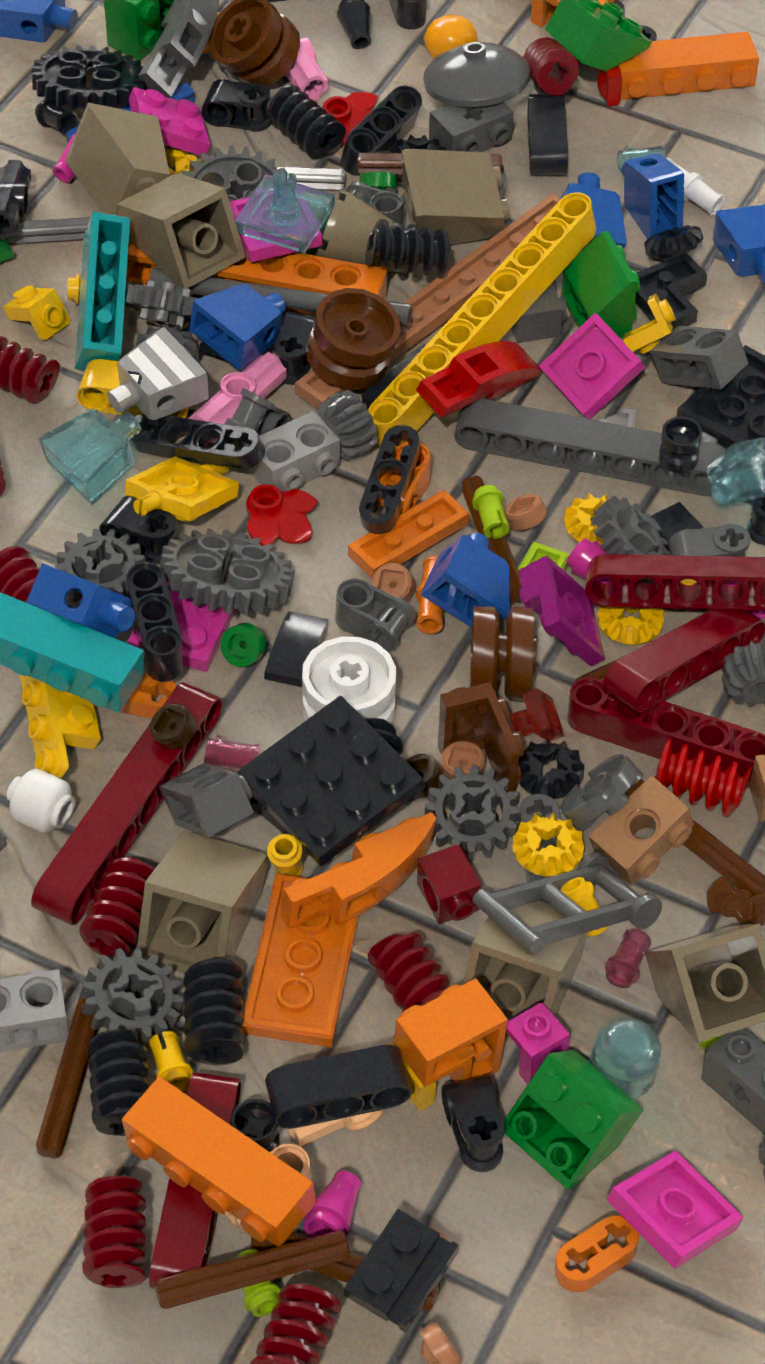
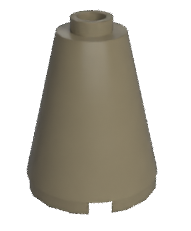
[317,189,409,274]

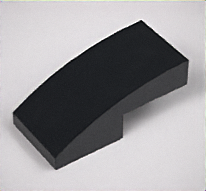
[264,611,329,687]

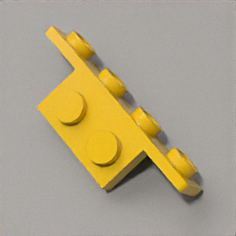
[20,675,101,779]

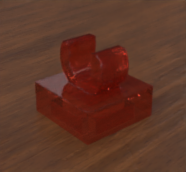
[510,688,565,742]

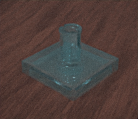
[235,171,335,253]

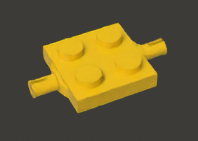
[125,456,239,521]

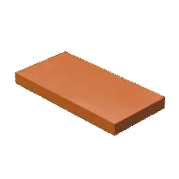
[241,873,360,1048]

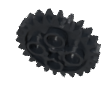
[32,45,147,111]

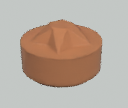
[504,494,547,530]
[371,563,415,601]
[441,741,485,780]
[419,1322,462,1364]

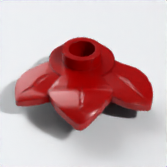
[322,92,378,145]
[246,484,318,546]

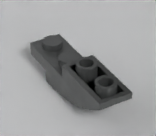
[138,0,219,97]

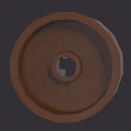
[209,0,300,86]
[306,288,401,390]
[470,605,537,701]

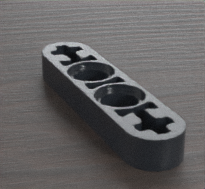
[126,413,266,469]

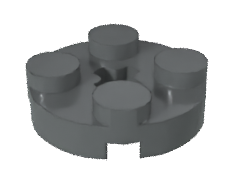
[559,754,643,832]

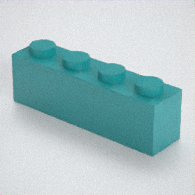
[75,212,130,370]
[0,593,144,713]

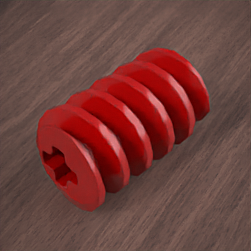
[655,738,753,818]

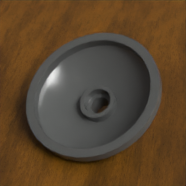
[423,42,530,107]

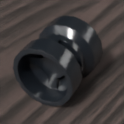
[658,416,703,474]
[231,1098,280,1152]

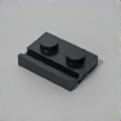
[344,1209,459,1333]

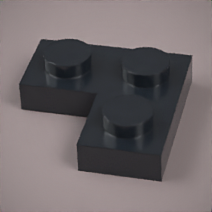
[635,253,708,330]

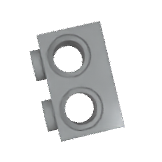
[248,410,340,492]
[0,969,69,1052]

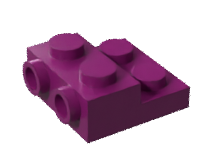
[518,555,605,666]

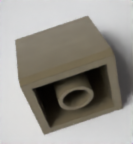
[66,103,170,216]
[402,149,510,245]
[116,173,246,289]
[137,830,268,973]
[463,900,588,1037]
[644,923,765,1042]

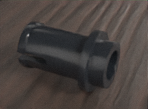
[35,100,77,133]

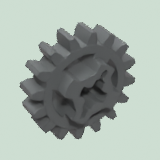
[125,280,197,329]
[592,496,671,580]
[55,528,145,603]
[425,764,521,861]
[80,948,184,1047]

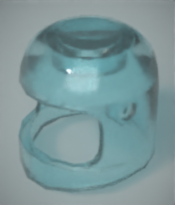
[588,1018,662,1099]

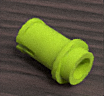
[472,485,510,539]
[236,1249,280,1317]

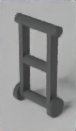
[473,852,662,954]

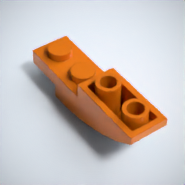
[280,812,436,928]

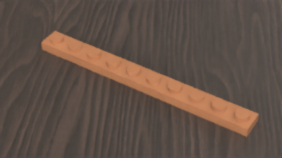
[295,193,560,409]

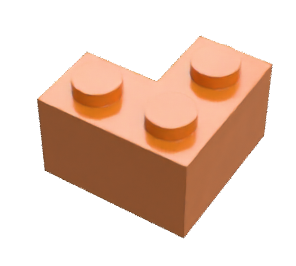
[394,978,508,1087]

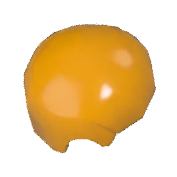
[423,14,479,59]

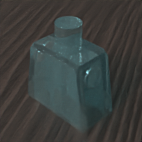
[38,409,141,505]
[707,437,765,505]

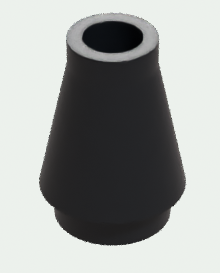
[337,0,371,49]

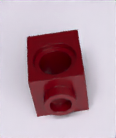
[417,844,481,925]

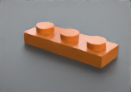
[348,490,469,579]

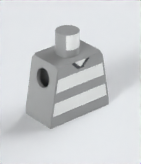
[108,327,209,420]

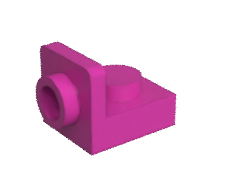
[506,1003,570,1085]

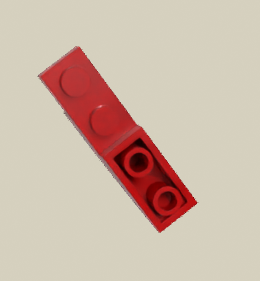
[416,341,543,418]

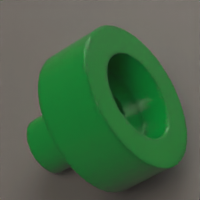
[360,172,396,192]
[220,623,266,667]

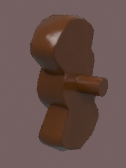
[707,877,765,927]

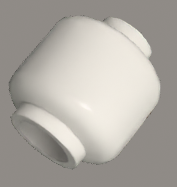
[7,769,75,833]

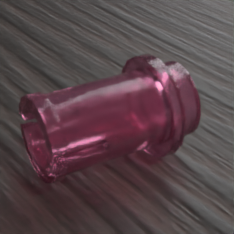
[204,735,260,769]
[605,928,651,988]

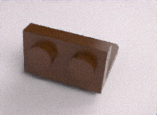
[438,682,524,793]

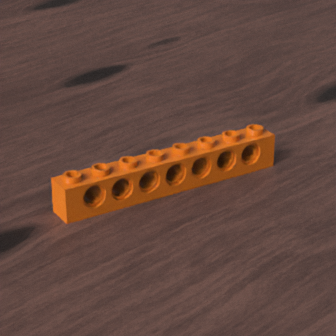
[126,240,387,316]

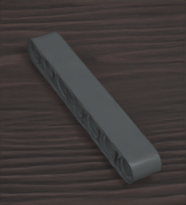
[453,398,729,496]

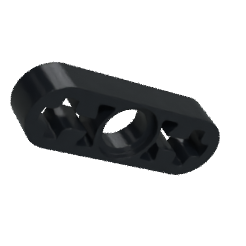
[359,425,421,534]

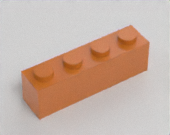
[618,31,759,100]
[122,1076,316,1247]

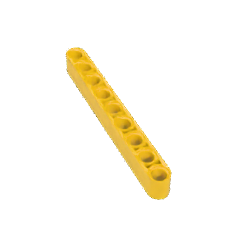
[368,192,596,449]

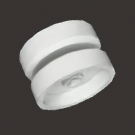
[302,636,396,724]

